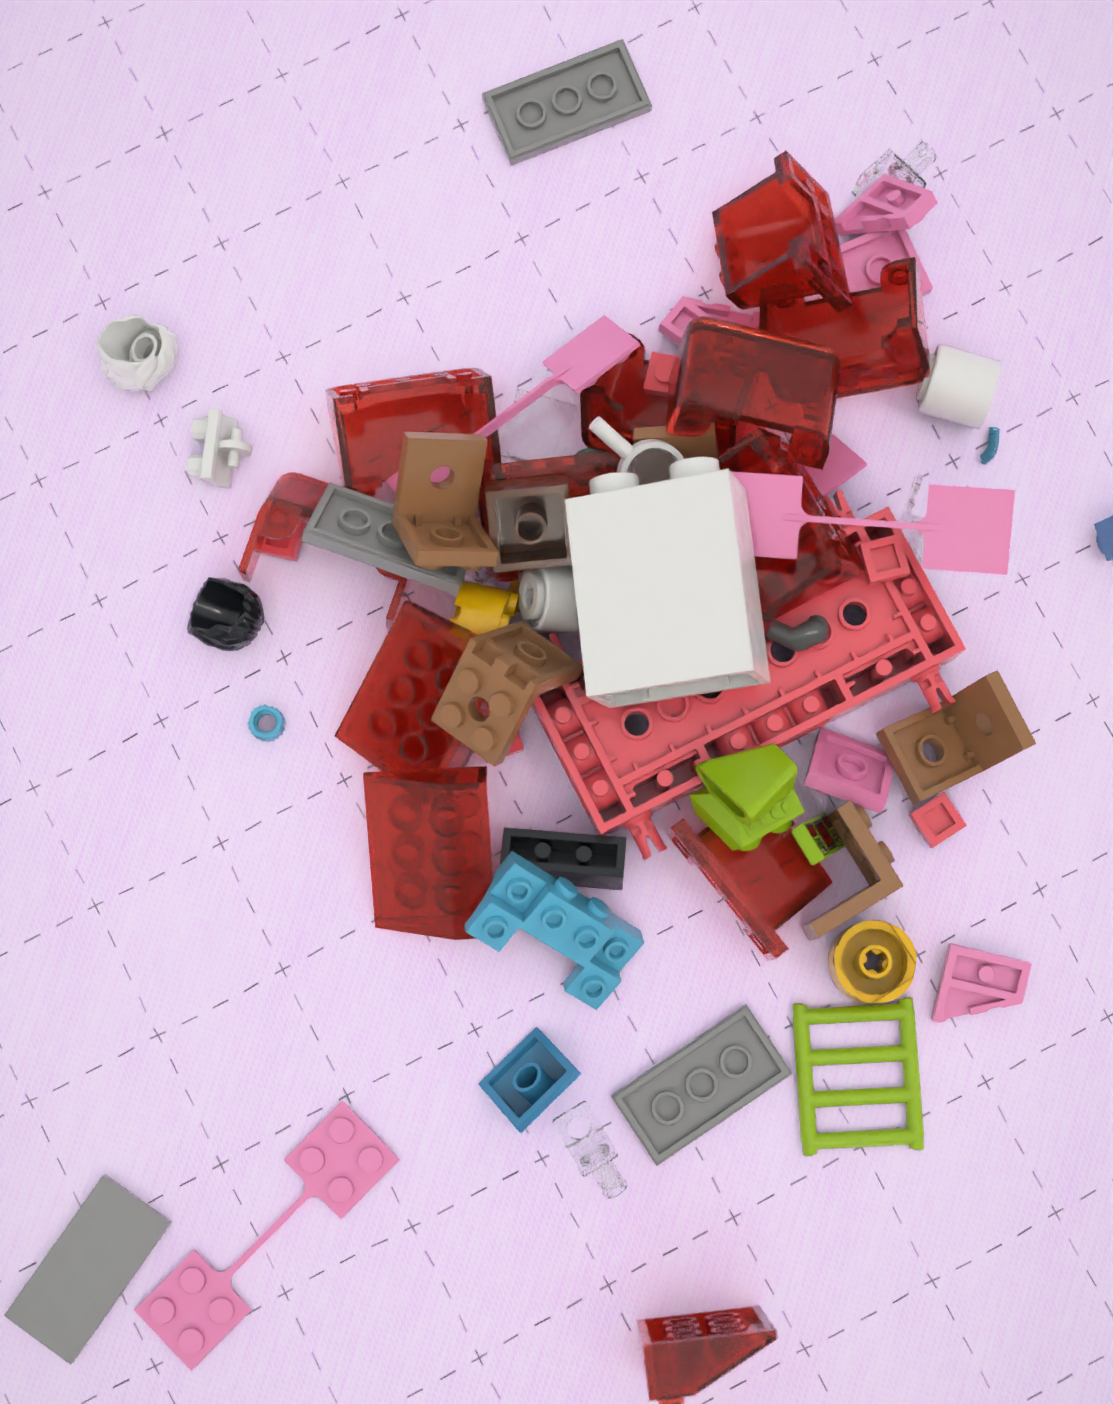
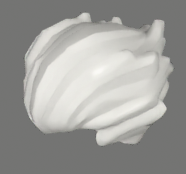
[96,314,178,392]

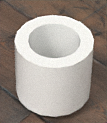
[916,344,1001,429]
[518,565,580,634]

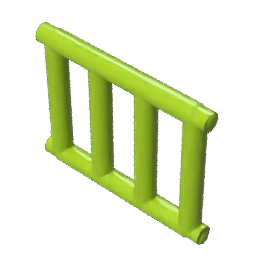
[793,997,924,1157]

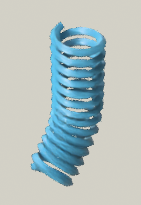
[980,427,1000,465]

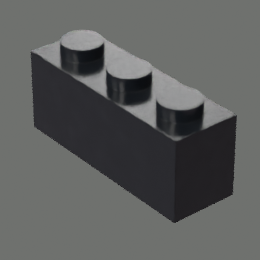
[500,827,627,890]

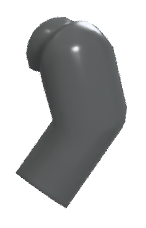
[765,615,828,652]

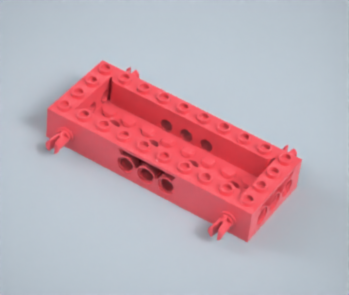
[532,489,966,860]

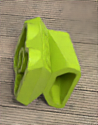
[689,744,805,851]

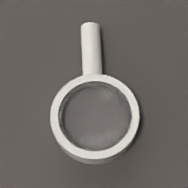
[589,416,684,485]

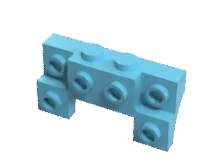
[465,851,644,1010]

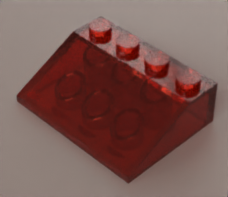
[334,600,490,804]
[363,766,494,940]
[636,1305,778,1404]

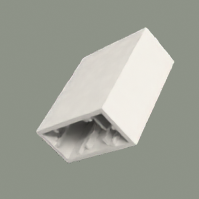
[565,457,771,708]

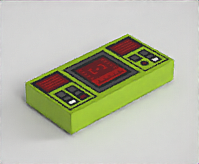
[791,811,846,866]

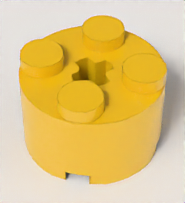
[444,580,520,661]
[828,920,917,1004]

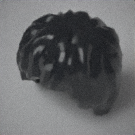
[187,577,265,651]

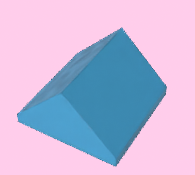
[478,1027,581,1133]

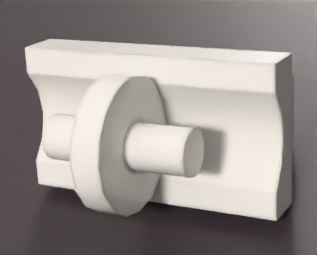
[186,408,253,488]

